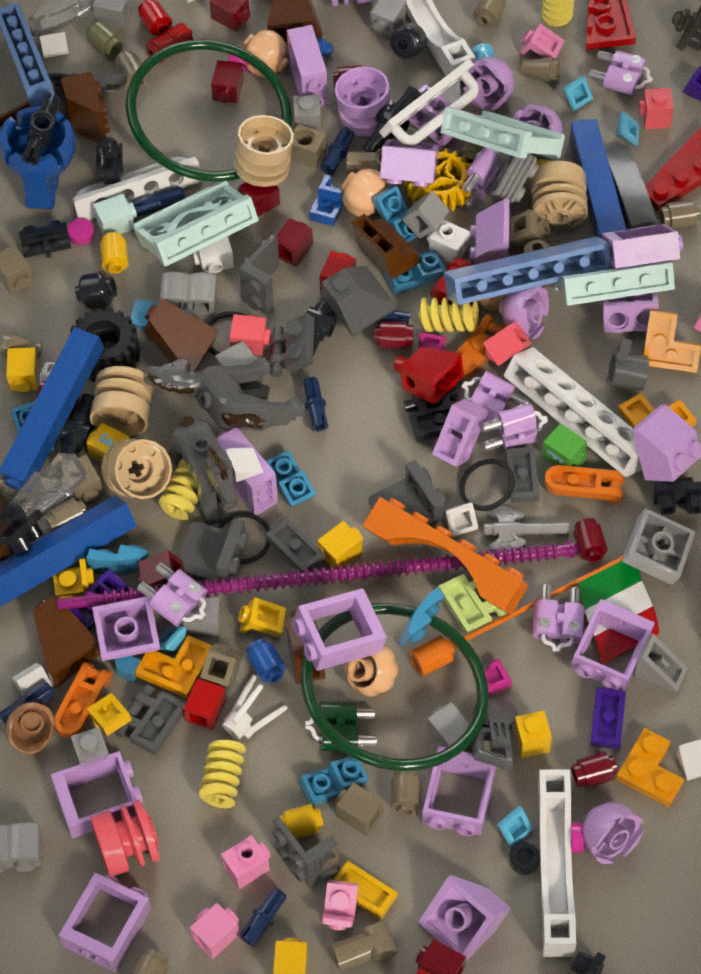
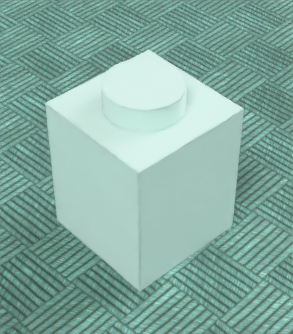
[93,194,137,236]

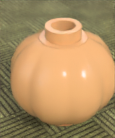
[242,30,289,77]
[341,169,389,217]
[344,646,399,697]

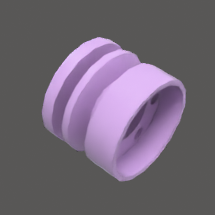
[335,67,392,137]

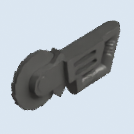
[47,73,127,91]
[472,697,517,770]

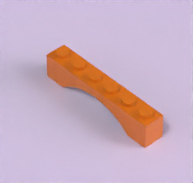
[362,497,529,615]

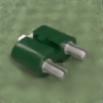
[305,701,377,751]

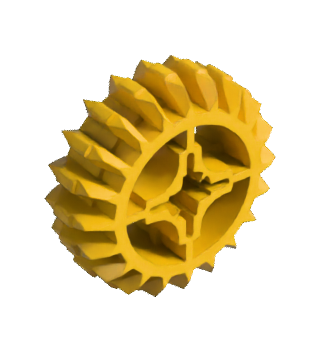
[404,148,473,212]

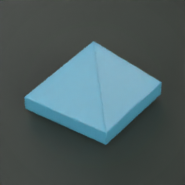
[563,76,594,111]
[615,111,639,147]
[159,626,187,651]
[497,806,534,848]

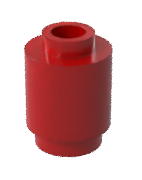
[138,0,172,36]

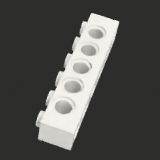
[504,347,642,477]

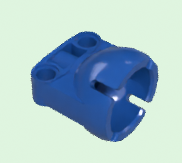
[0,106,76,209]

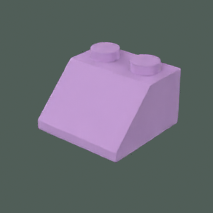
[380,139,440,187]
[470,199,510,265]
[632,404,701,482]
[92,597,161,661]

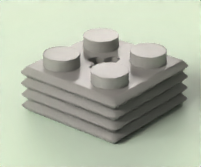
[488,153,539,203]
[622,508,696,585]

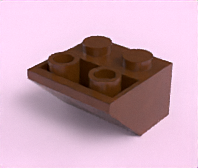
[61,72,110,143]

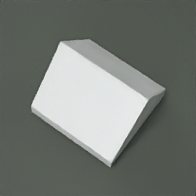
[39,32,69,58]
[444,502,479,537]
[11,663,52,696]

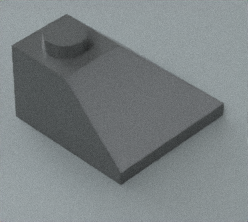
[322,266,397,337]

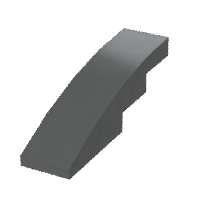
[605,145,657,229]

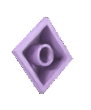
[418,875,511,961]

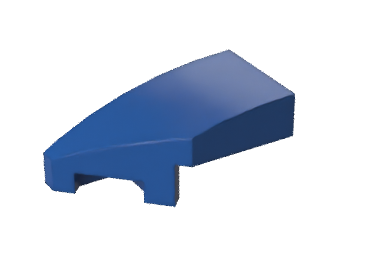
[309,174,343,226]

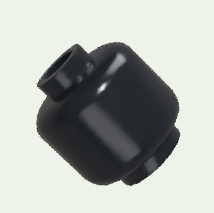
[390,22,427,59]
[75,271,117,309]

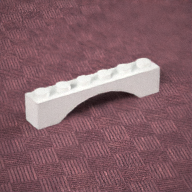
[407,0,475,82]
[538,770,576,957]

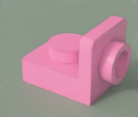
[520,24,565,59]
[321,880,359,930]

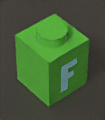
[542,423,588,467]

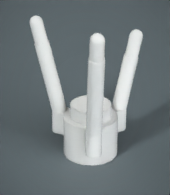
[221,674,288,740]

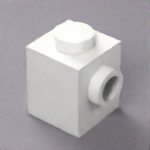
[427,220,470,263]
[192,236,234,273]

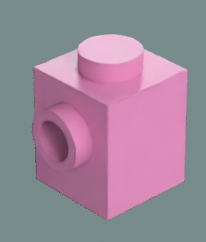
[221,835,271,889]
[190,903,240,960]

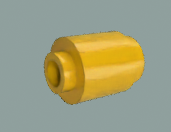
[100,232,129,274]
[277,803,324,840]

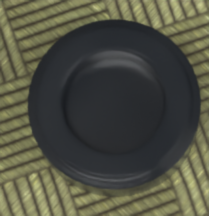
[509,842,540,875]

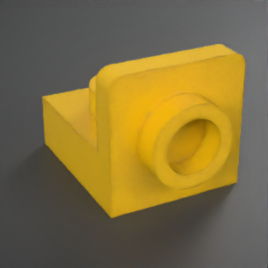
[53,559,95,598]
[238,597,286,637]
[87,693,132,736]

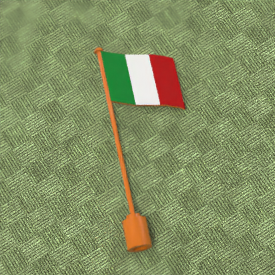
[408,555,659,677]

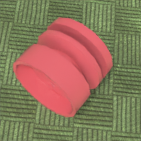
[90,800,160,877]

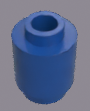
[246,638,286,683]

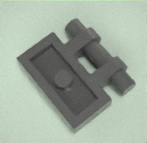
[269,313,314,377]
[114,684,186,756]

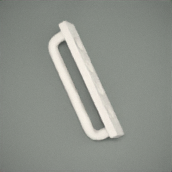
[379,59,479,146]
[72,157,202,220]

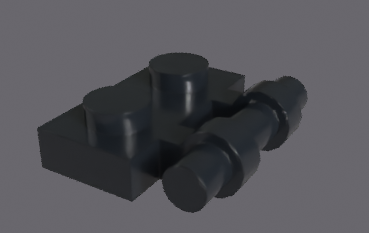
[403,388,461,442]

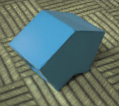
[115,655,141,683]

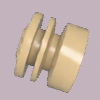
[234,115,294,187]
[530,161,588,230]
[90,366,154,437]
[101,439,172,499]

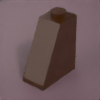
[267,0,323,42]
[145,298,219,372]
[32,594,101,689]

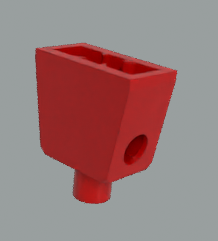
[394,347,464,404]

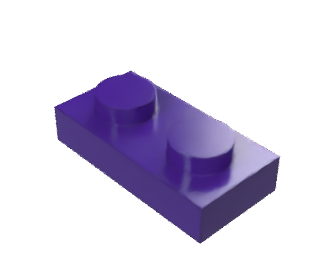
[590,688,626,750]

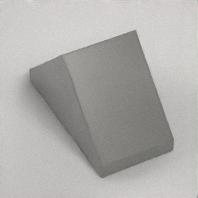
[635,634,688,692]

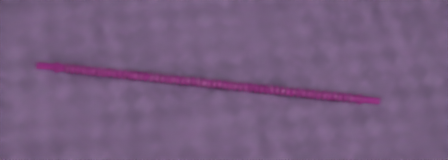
[57,541,579,610]

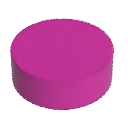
[67,218,95,245]
[571,822,584,853]

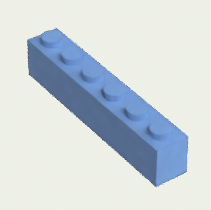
[0,2,59,108]
[444,236,612,305]

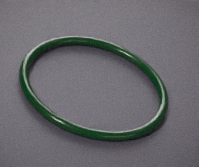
[126,40,292,182]
[301,603,489,771]

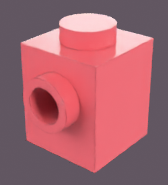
[639,88,673,129]
[230,314,271,355]
[483,322,532,366]

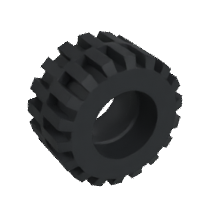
[69,308,140,382]

